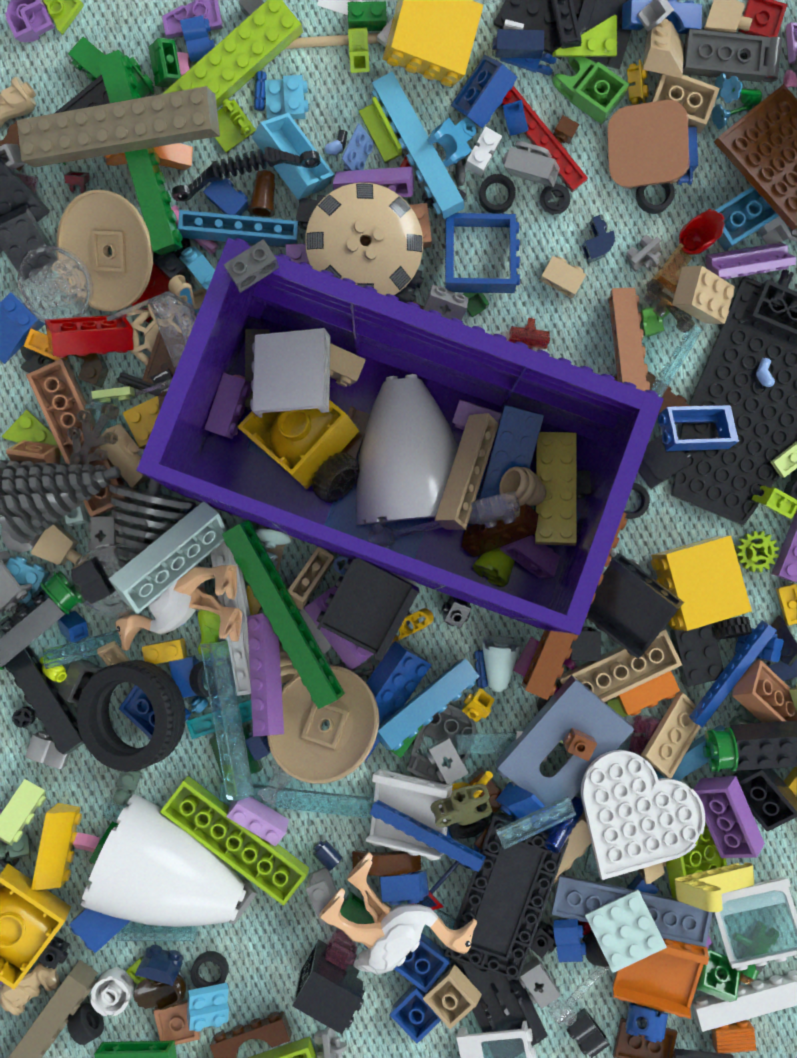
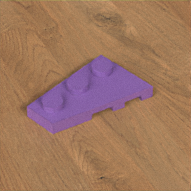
[162,0,223,39]

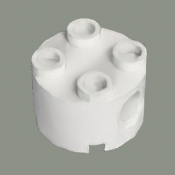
[91,967,135,1016]

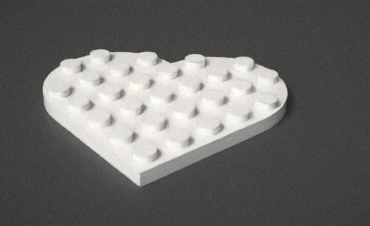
[581,750,705,880]

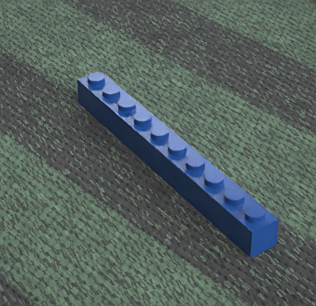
[689,620,777,728]
[370,800,486,872]

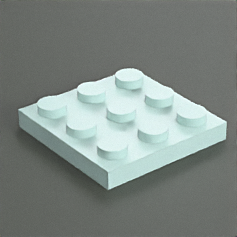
[585,889,667,973]

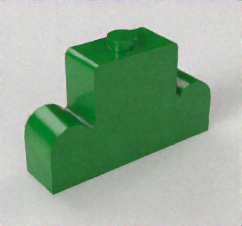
[94,1040,177,1058]

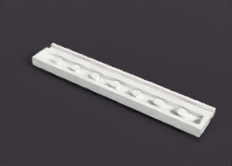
[210,542,251,696]

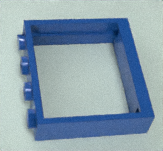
[445,213,520,293]

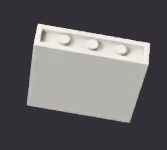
[250,328,330,418]
[365,769,453,860]

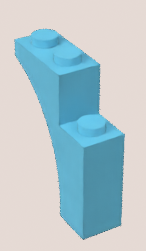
[179,246,215,291]

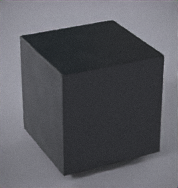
[569,626,601,661]

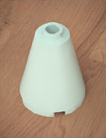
[482,636,521,692]

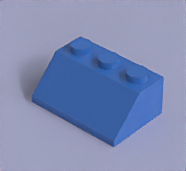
[450,54,518,129]
[496,781,565,833]

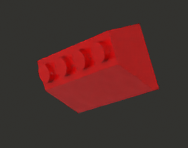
[44,314,134,358]

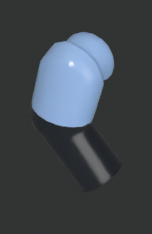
[325,130,348,155]

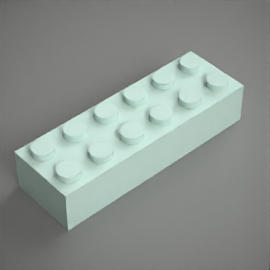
[109,502,227,614]

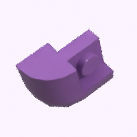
[5,0,55,43]

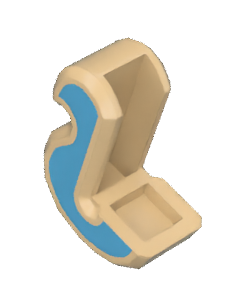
[168,275,207,316]

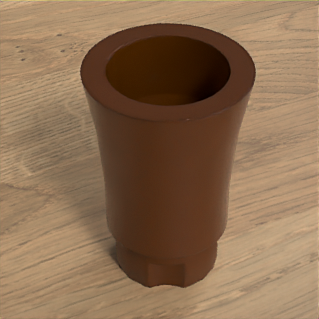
[248,170,275,217]

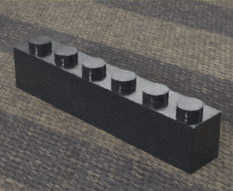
[4,645,84,755]

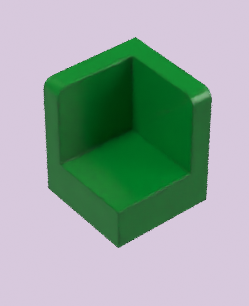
[463,293,489,317]

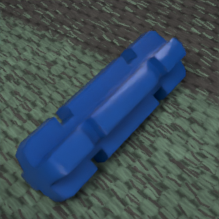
[254,71,267,111]
[474,650,488,688]

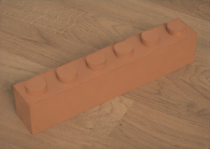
[609,288,650,391]

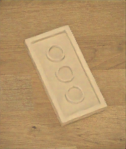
[641,692,701,779]

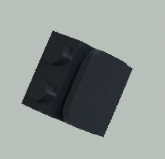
[638,435,692,490]

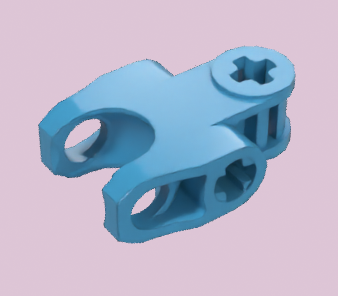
[427,117,476,167]

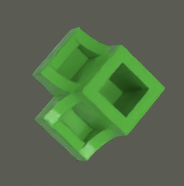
[640,306,670,338]

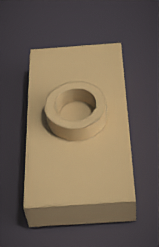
[97,641,130,666]

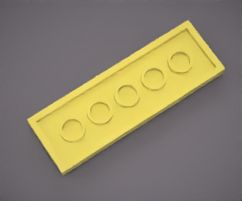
[535,432,576,546]

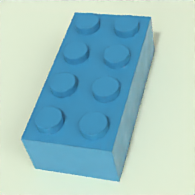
[715,186,779,251]

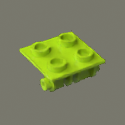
[215,99,256,153]

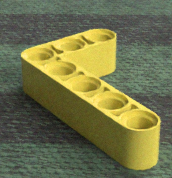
[675,862,755,912]

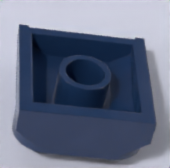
[135,945,183,986]

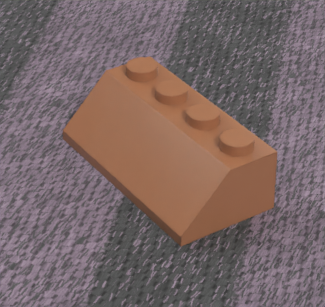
[732,660,797,723]

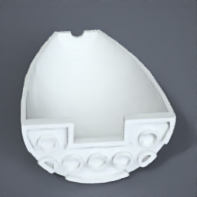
[356,374,472,525]
[81,794,246,927]

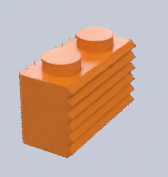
[712,1020,756,1054]

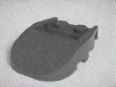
[406,704,476,784]

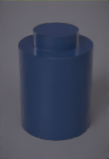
[313,840,342,871]

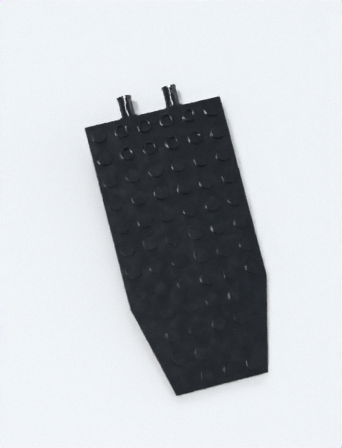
[671,270,797,525]

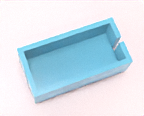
[252,113,334,200]

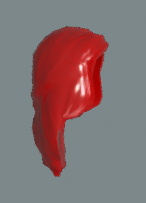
[679,209,725,255]

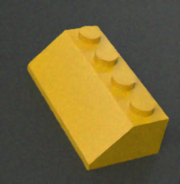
[31,803,82,891]

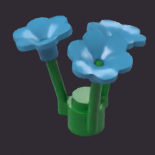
[711,73,762,129]

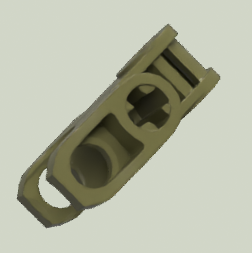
[430,784,492,828]

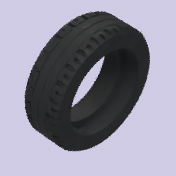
[77,660,186,772]

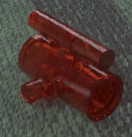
[508,318,550,350]

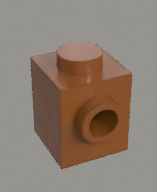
[563,728,597,761]

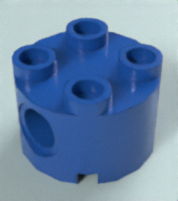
[625,1002,668,1043]

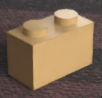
[539,256,587,298]

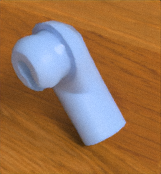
[756,358,775,387]

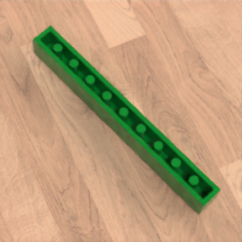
[97,50,182,255]
[222,520,345,709]

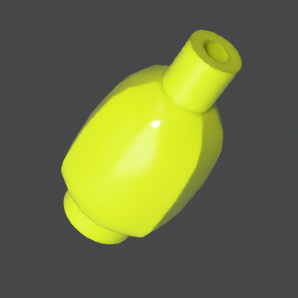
[39,656,67,682]

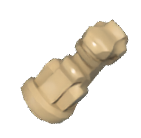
[0,77,36,128]
[0,962,60,1016]

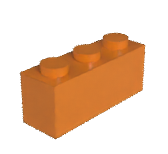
[616,671,680,716]

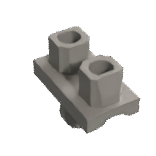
[626,235,661,272]
[314,1027,347,1058]

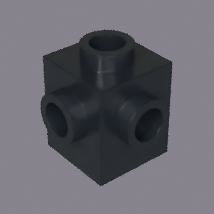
[441,596,472,627]
[530,922,556,959]
[37,936,70,970]

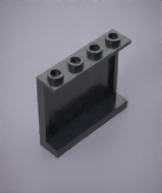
[586,553,684,659]
[316,556,419,661]

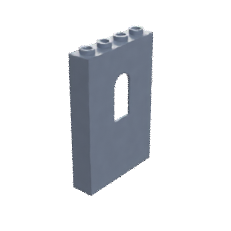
[495,675,634,817]

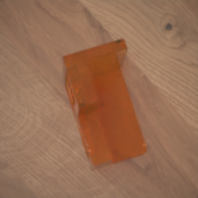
[652,243,692,295]

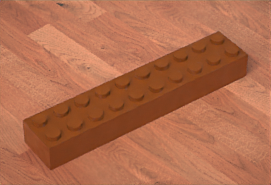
[521,513,627,700]

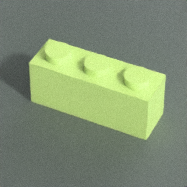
[0,779,46,846]

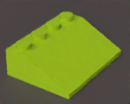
[666,822,727,899]

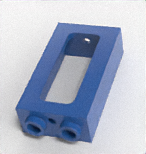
[658,405,739,451]

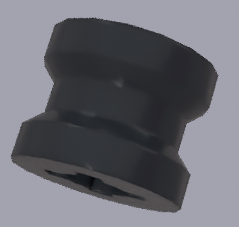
[12,706,36,728]

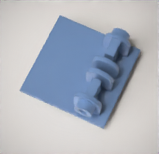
[341,123,374,171]

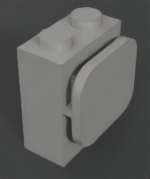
[503,141,560,187]

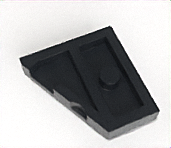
[771,615,797,667]

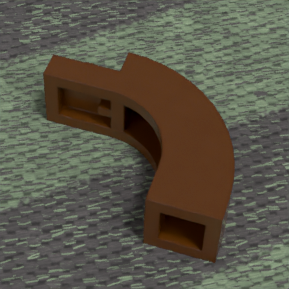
[352,850,421,876]

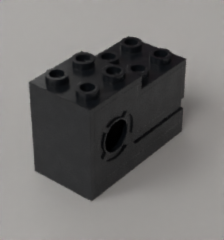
[292,939,365,1035]

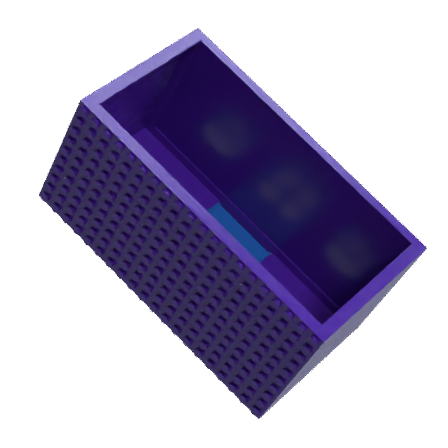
[136,238,664,635]

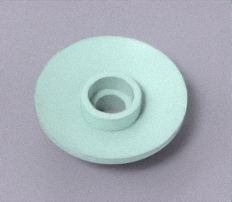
[255,529,291,549]

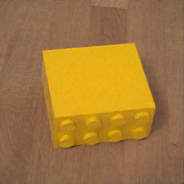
[382,0,484,87]
[651,535,752,631]

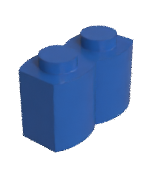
[180,14,215,62]
[553,919,586,963]

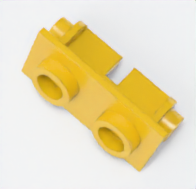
[627,59,649,105]

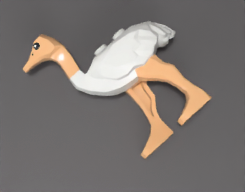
[116,565,242,651]
[319,852,477,975]

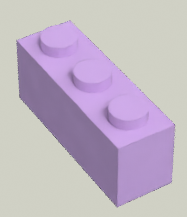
[227,790,289,846]

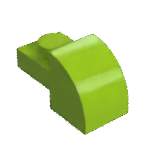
[348,28,370,73]

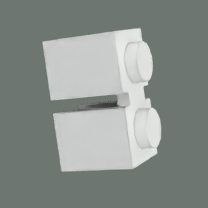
[465,127,502,177]

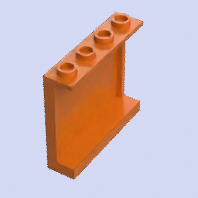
[612,938,709,1019]

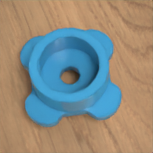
[191,696,208,713]

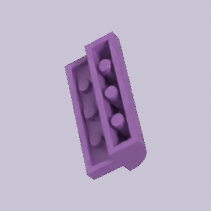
[705,242,796,279]

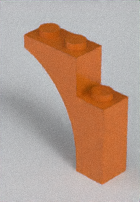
[104,143,193,170]

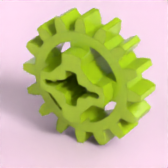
[735,531,779,572]

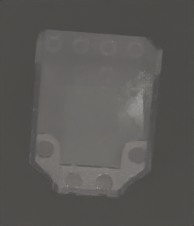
[106,291,197,396]

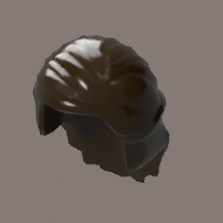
[133,975,186,1010]

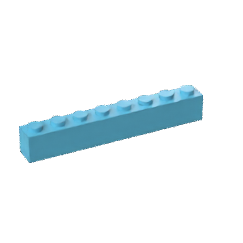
[371,71,464,219]

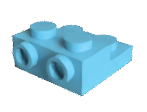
[265,75,309,120]
[6,555,49,604]
[186,983,229,1032]

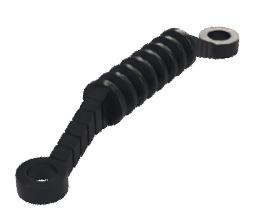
[172,146,321,202]

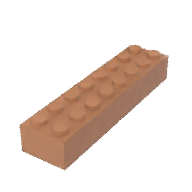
[26,359,130,517]

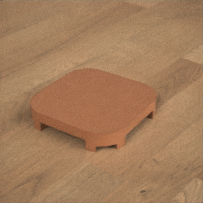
[608,100,690,189]

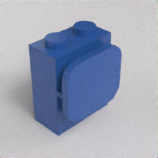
[69,908,130,953]

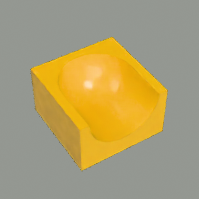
[238,400,359,489]
[0,864,72,990]

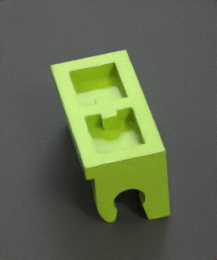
[752,486,797,519]

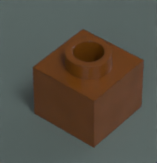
[553,115,580,144]

